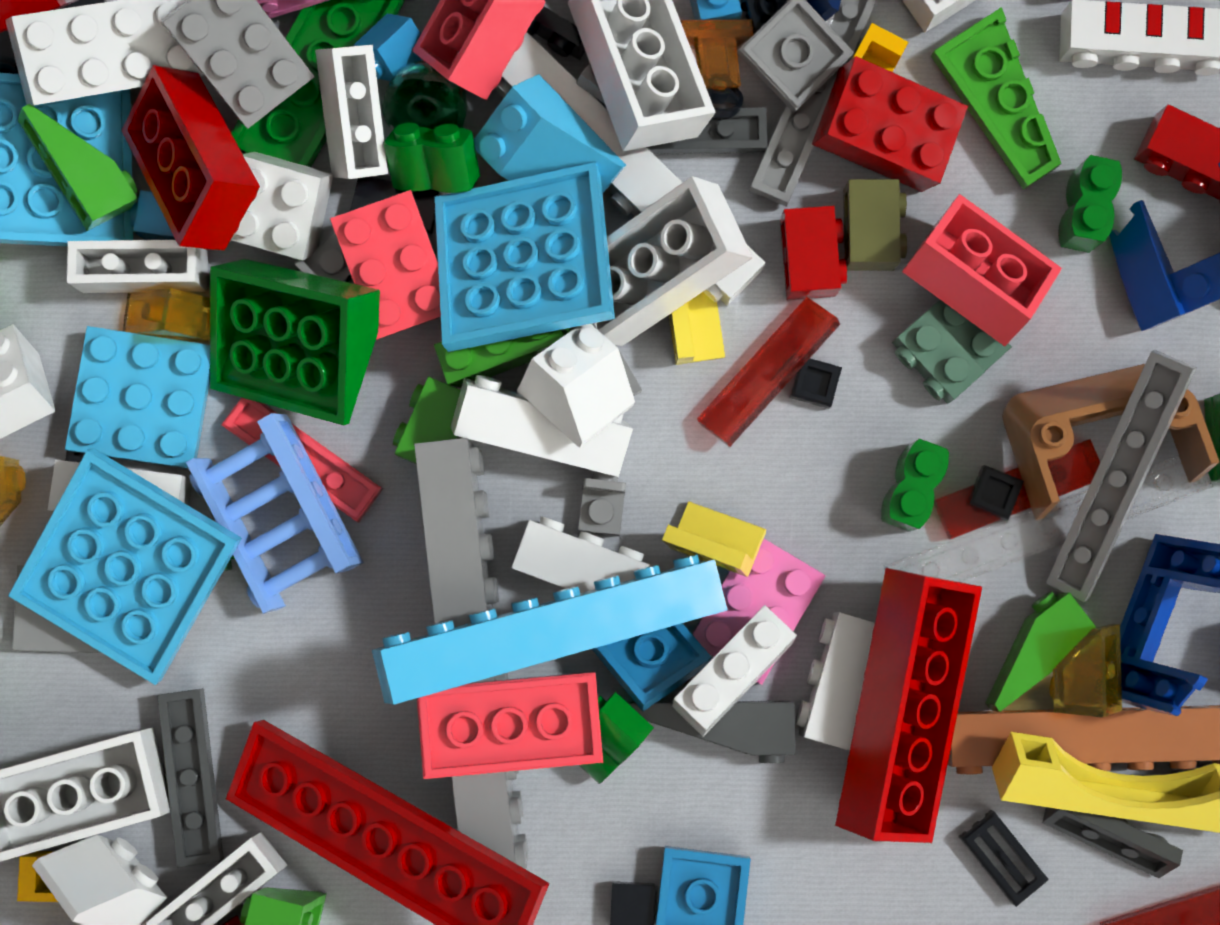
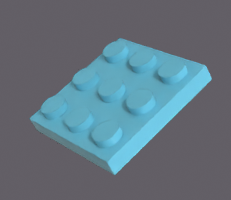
[65,326,210,469]

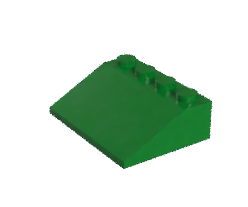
[210,259,380,426]

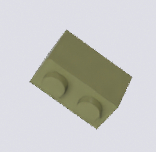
[843,179,907,271]

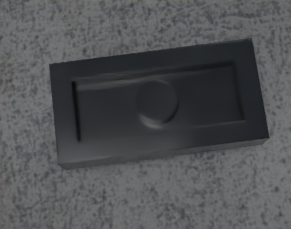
[527,6,585,60]

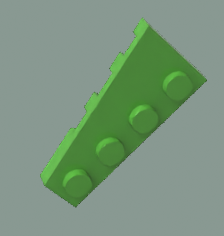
[931,7,1062,190]

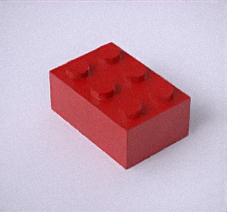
[812,56,968,192]

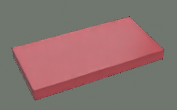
[417,671,603,779]

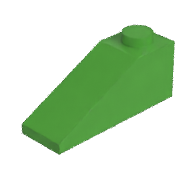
[18,104,138,231]
[985,591,1101,712]

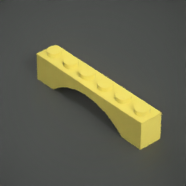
[992,732,1220,833]

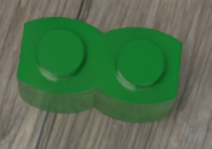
[383,123,480,193]
[1058,155,1122,253]
[881,439,949,532]
[579,692,654,784]

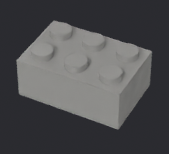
[161,0,315,129]

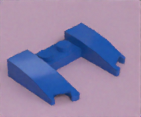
[1109,162,1220,331]
[1096,534,1220,716]

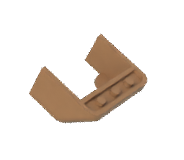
[1002,364,1219,520]

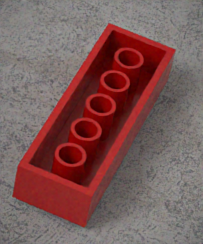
[835,568,982,843]

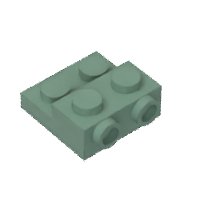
[892,300,1012,404]

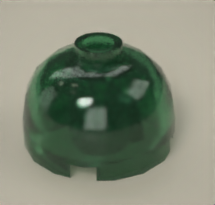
[382,61,468,130]

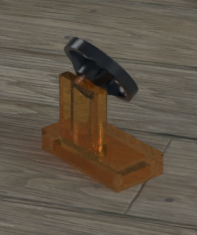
[680,20,753,118]

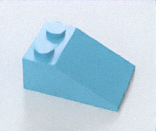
[474,74,626,193]

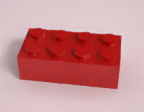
[121,65,260,251]

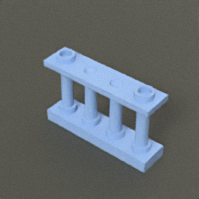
[186,413,364,614]

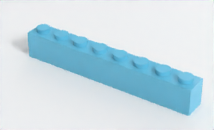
[372,554,727,705]

